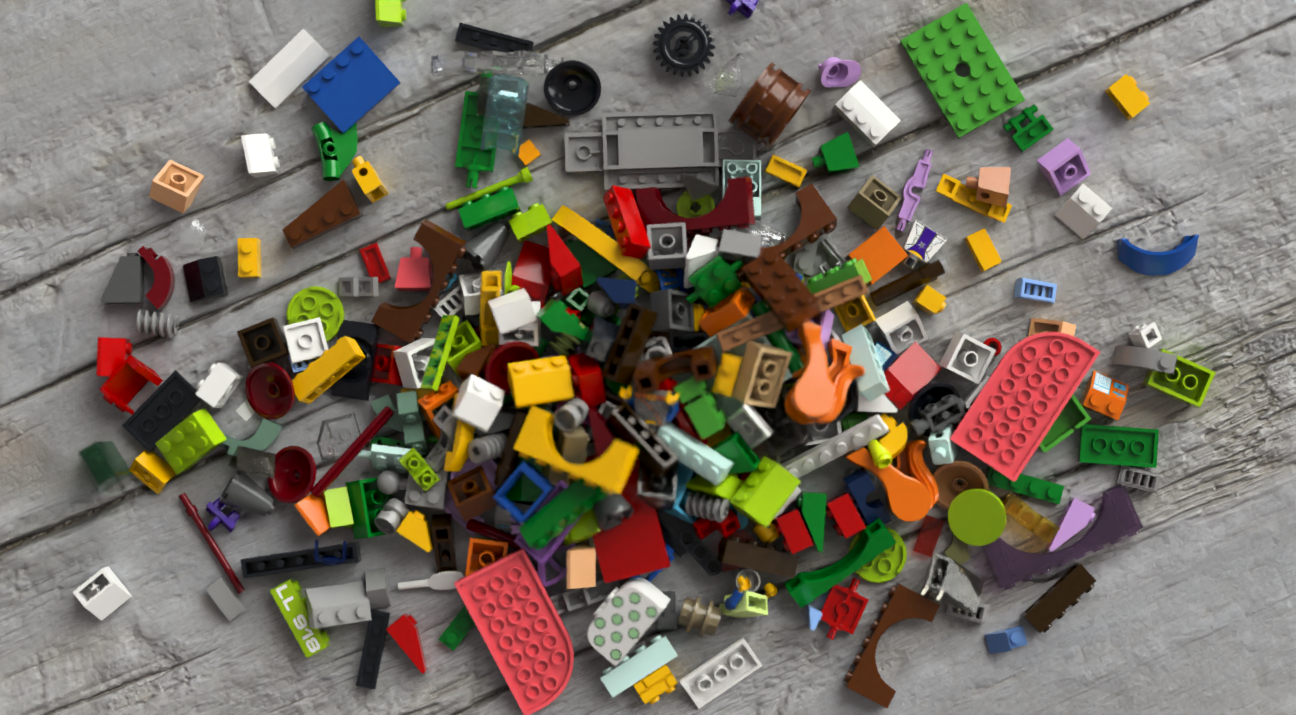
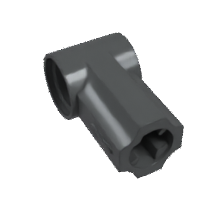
[658,591,677,630]

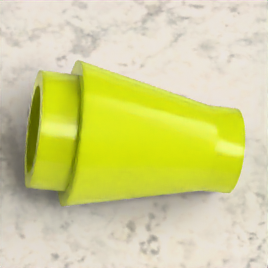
[867,439,892,468]

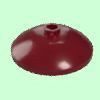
[484,341,540,395]
[245,362,295,420]
[268,446,316,504]

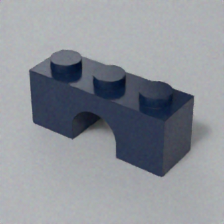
[843,468,892,526]

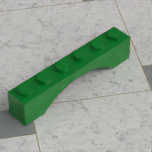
[536,299,630,397]
[784,518,897,608]

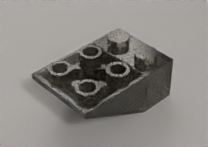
[920,553,984,614]

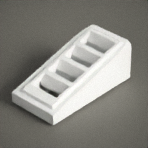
[433,285,463,317]

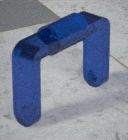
[314,540,347,565]

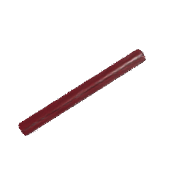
[311,406,394,498]

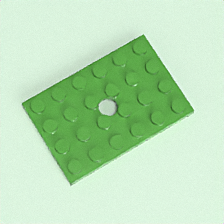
[900,3,1025,139]

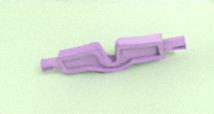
[896,149,933,232]

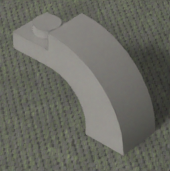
[1112,345,1177,374]
[424,405,458,472]

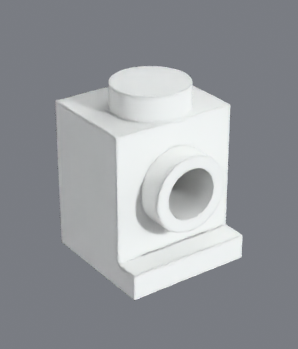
[1129,322,1162,348]

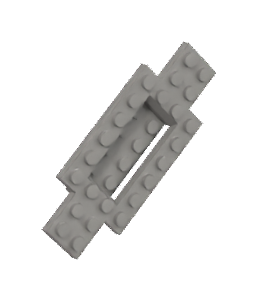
[564,110,757,190]

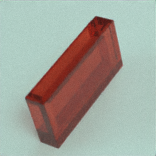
[913,515,944,557]

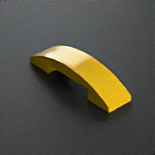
[935,173,1012,223]
[479,271,501,346]
[444,393,475,472]

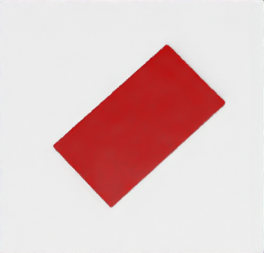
[583,454,670,583]

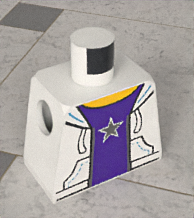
[903,220,947,269]

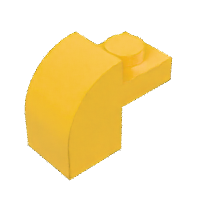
[879,412,907,459]

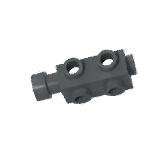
[909,394,966,436]

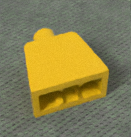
[352,156,389,203]

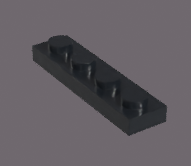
[455,23,534,61]
[356,609,390,689]

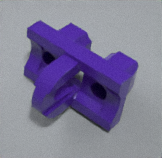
[725,0,759,19]
[205,498,240,533]

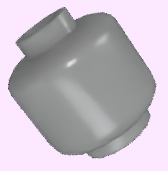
[587,290,616,318]

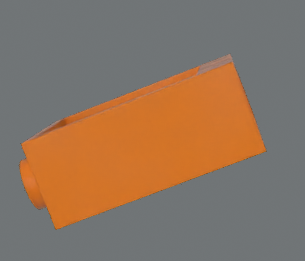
[698,284,756,337]
[417,380,459,440]

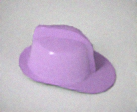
[818,57,861,87]

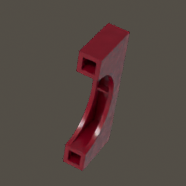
[636,177,755,235]

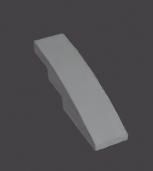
[550,579,621,614]

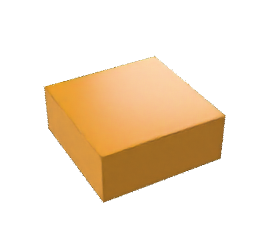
[514,139,541,166]

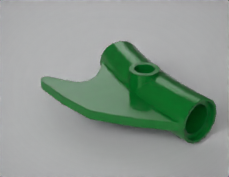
[311,122,358,181]

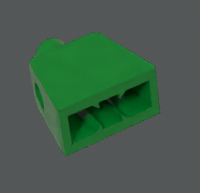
[811,132,859,173]

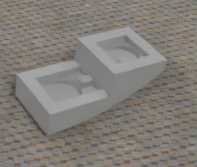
[339,277,379,297]
[205,576,245,621]

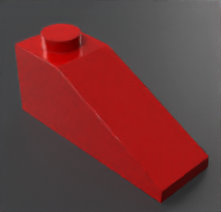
[386,613,427,674]

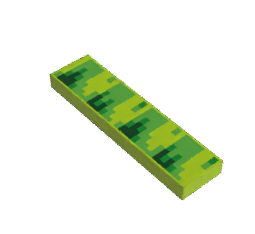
[420,315,459,391]

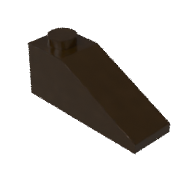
[510,100,570,130]
[431,514,457,573]

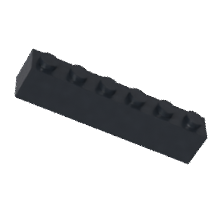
[241,541,361,579]

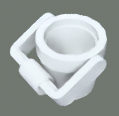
[640,336,672,361]

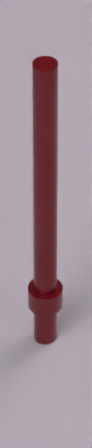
[178,493,245,594]

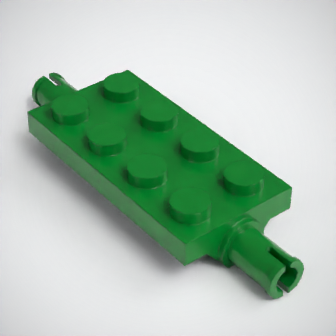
[455,73,504,189]

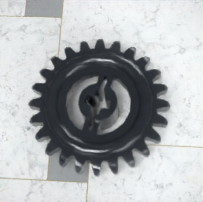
[653,14,716,77]

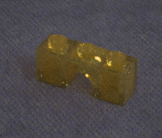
[1003,493,1060,544]

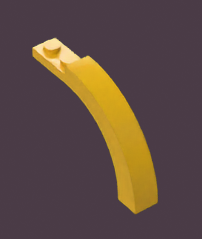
[551,205,660,293]

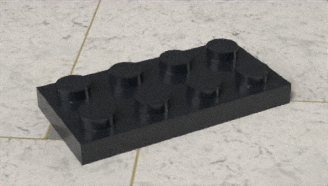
[122,370,202,452]

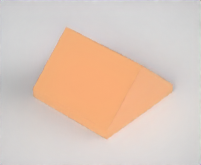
[567,543,596,589]

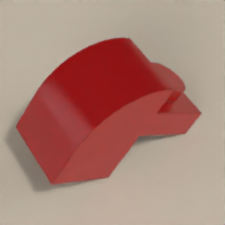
[693,508,740,540]

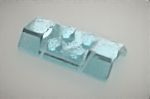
[481,74,529,156]

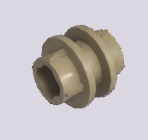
[677,596,722,638]

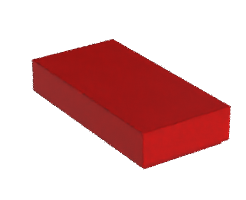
[359,243,391,284]

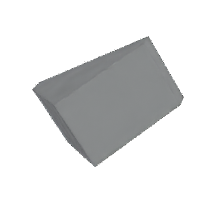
[365,568,391,609]

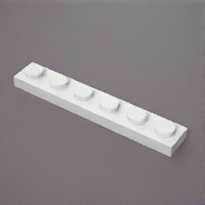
[780,414,888,479]

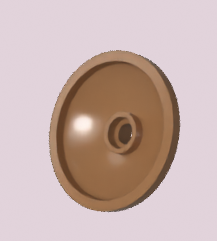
[933,461,989,511]

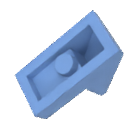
[985,625,1028,654]

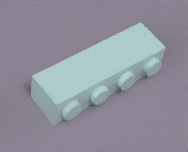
[842,324,890,402]
[656,422,733,485]
[600,634,678,698]

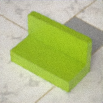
[324,486,354,529]

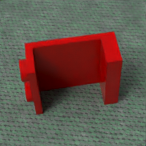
[99,354,163,414]

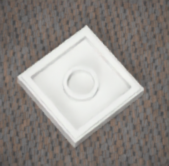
[282,317,328,364]

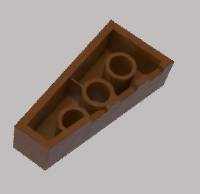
[282,179,363,249]

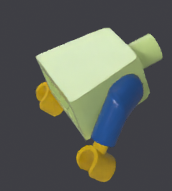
[719,576,777,618]

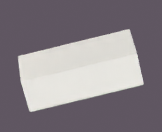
[249,29,330,109]
[679,637,762,709]

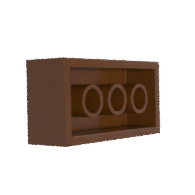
[742,246,821,333]

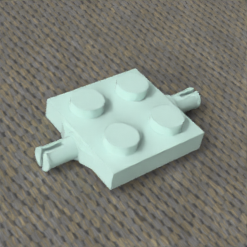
[359,444,425,473]

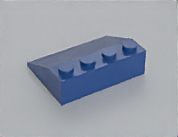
[302,36,400,133]

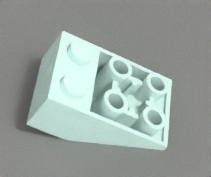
[722,160,761,221]

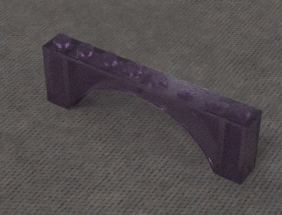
[981,485,1143,590]

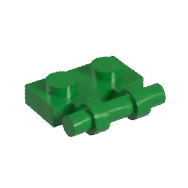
[1003,104,1054,152]

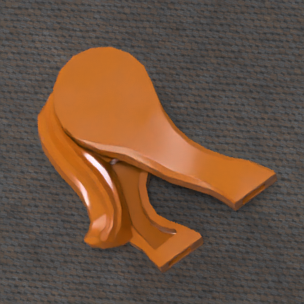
[785,321,865,425]
[844,433,939,522]

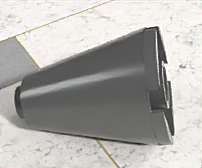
[463,221,510,272]
[219,468,275,516]
[593,492,634,530]

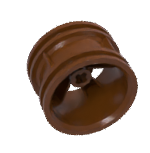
[728,62,811,150]

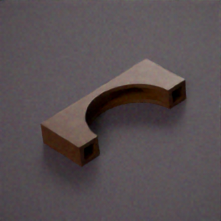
[717,183,837,283]
[371,219,466,343]
[844,583,940,708]

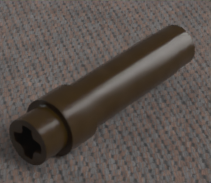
[869,260,945,307]
[494,409,529,487]

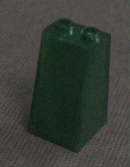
[79,441,132,494]

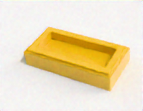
[765,155,807,188]

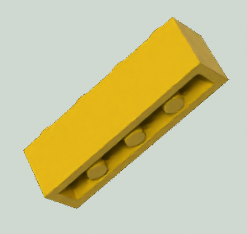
[292,336,365,404]

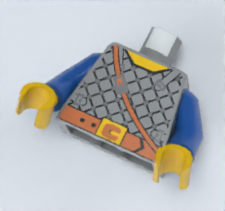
[619,386,680,434]

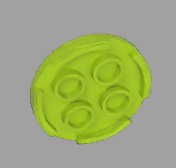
[286,286,345,342]
[948,488,1006,546]
[848,527,907,583]

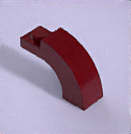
[138,246,175,310]

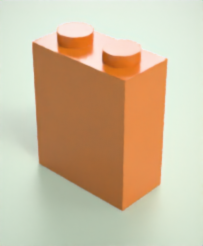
[847,226,908,286]

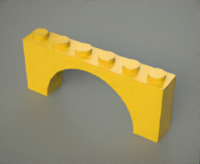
[513,406,639,495]

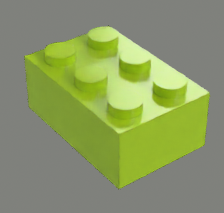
[1142,349,1216,408]
[155,408,227,475]

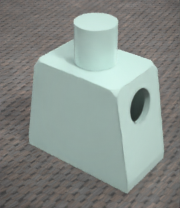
[929,423,958,465]

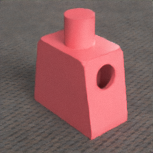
[395,247,433,291]

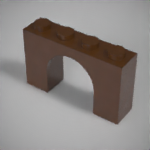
[633,345,718,395]

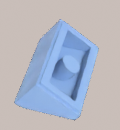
[807,604,822,631]

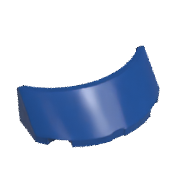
[1117,234,1199,276]

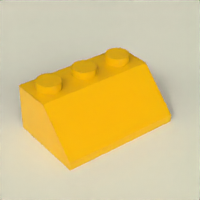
[507,355,574,408]

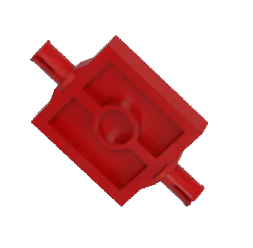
[820,577,869,640]

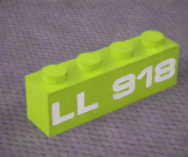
[270,578,330,658]

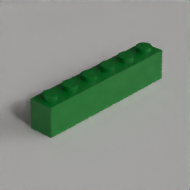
[518,477,608,550]

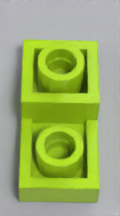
[398,447,440,492]

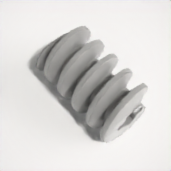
[136,309,179,338]
[468,432,507,464]
[685,492,730,523]

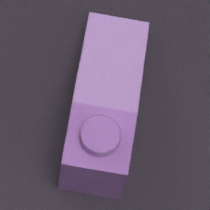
[1045,497,1095,551]

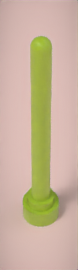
[445,167,533,210]

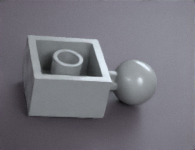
[377,469,448,509]

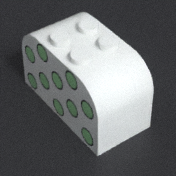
[588,578,671,666]

